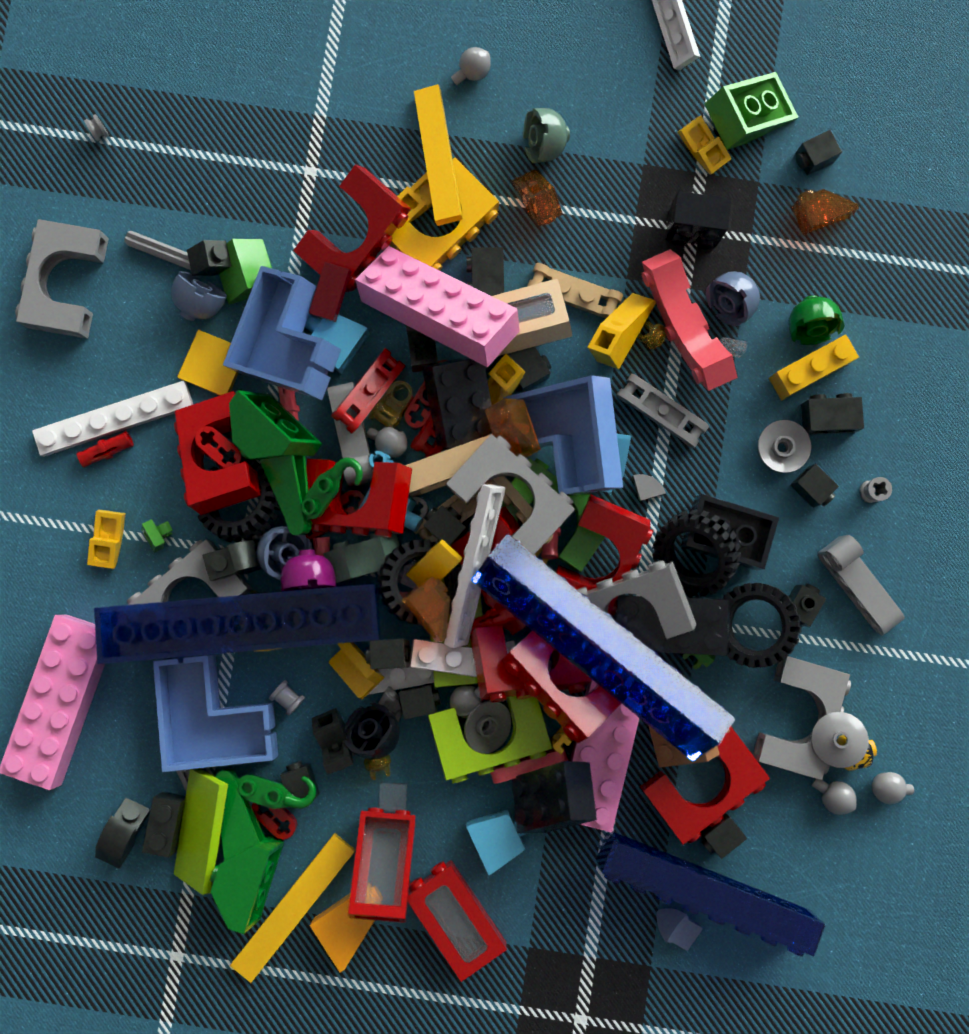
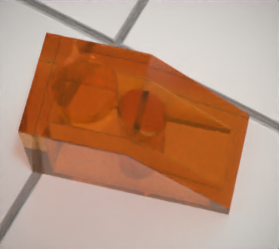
[512,169,563,226]
[792,189,859,235]
[485,398,541,458]
[402,577,450,642]

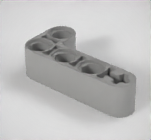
[327,382,373,487]
[817,535,905,636]

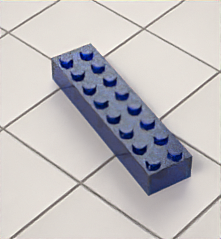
[596,831,826,957]

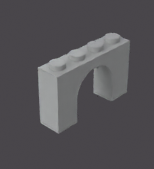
[15,219,109,339]
[446,434,575,560]
[122,540,252,660]
[565,560,696,664]
[753,656,851,780]

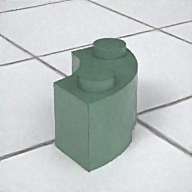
[323,533,400,584]

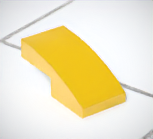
[677,116,732,174]
[397,172,432,222]
[488,354,525,413]
[87,510,126,569]
[406,539,462,593]

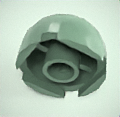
[523,108,570,163]

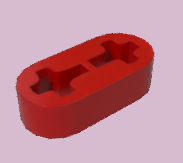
[195,426,241,469]
[252,803,298,840]

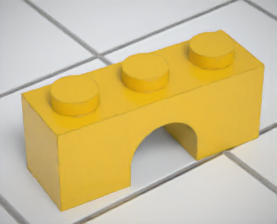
[769,334,859,401]

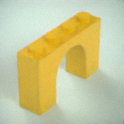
[389,158,499,271]

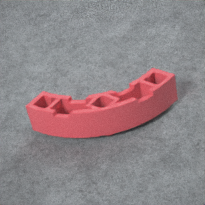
[642,249,738,391]

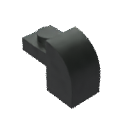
[406,325,438,372]
[202,540,262,582]
[312,708,355,774]
[95,798,150,869]

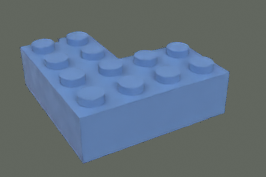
[223,266,341,400]
[503,375,623,495]
[153,654,278,772]

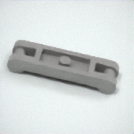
[616,374,709,448]

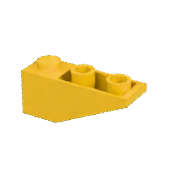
[587,293,656,369]

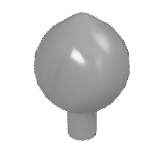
[451,47,491,85]
[367,427,407,458]
[450,685,483,718]
[872,772,914,805]
[811,779,856,815]

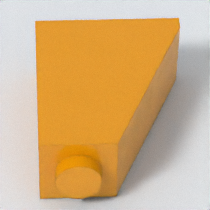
[310,882,383,973]

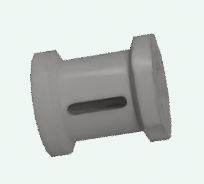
[859,477,892,503]
[269,680,305,716]

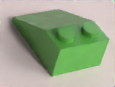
[704,72,798,150]

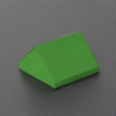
[219,239,272,305]

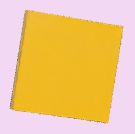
[177,330,239,395]

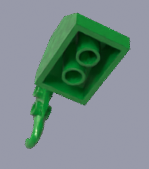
[229,390,363,535]
[210,769,316,934]

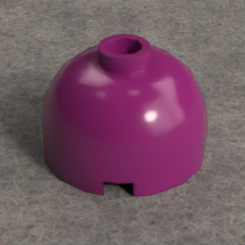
[281,550,336,593]

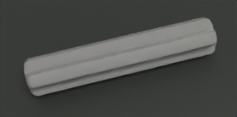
[124,231,191,270]

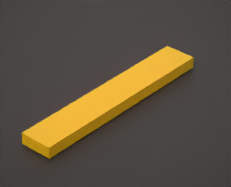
[414,84,463,226]
[230,833,356,983]

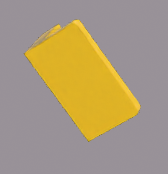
[329,634,385,699]

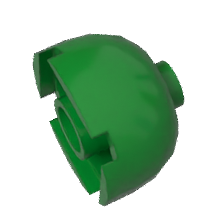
[788,295,845,345]

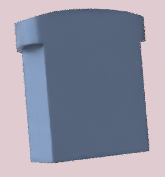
[657,908,703,951]

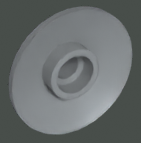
[758,420,811,473]
[464,701,511,754]
[811,712,869,768]

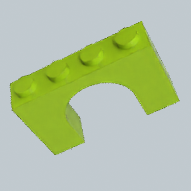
[427,696,552,784]

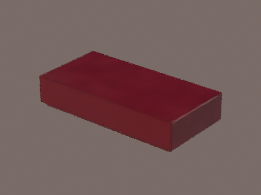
[309,262,352,322]

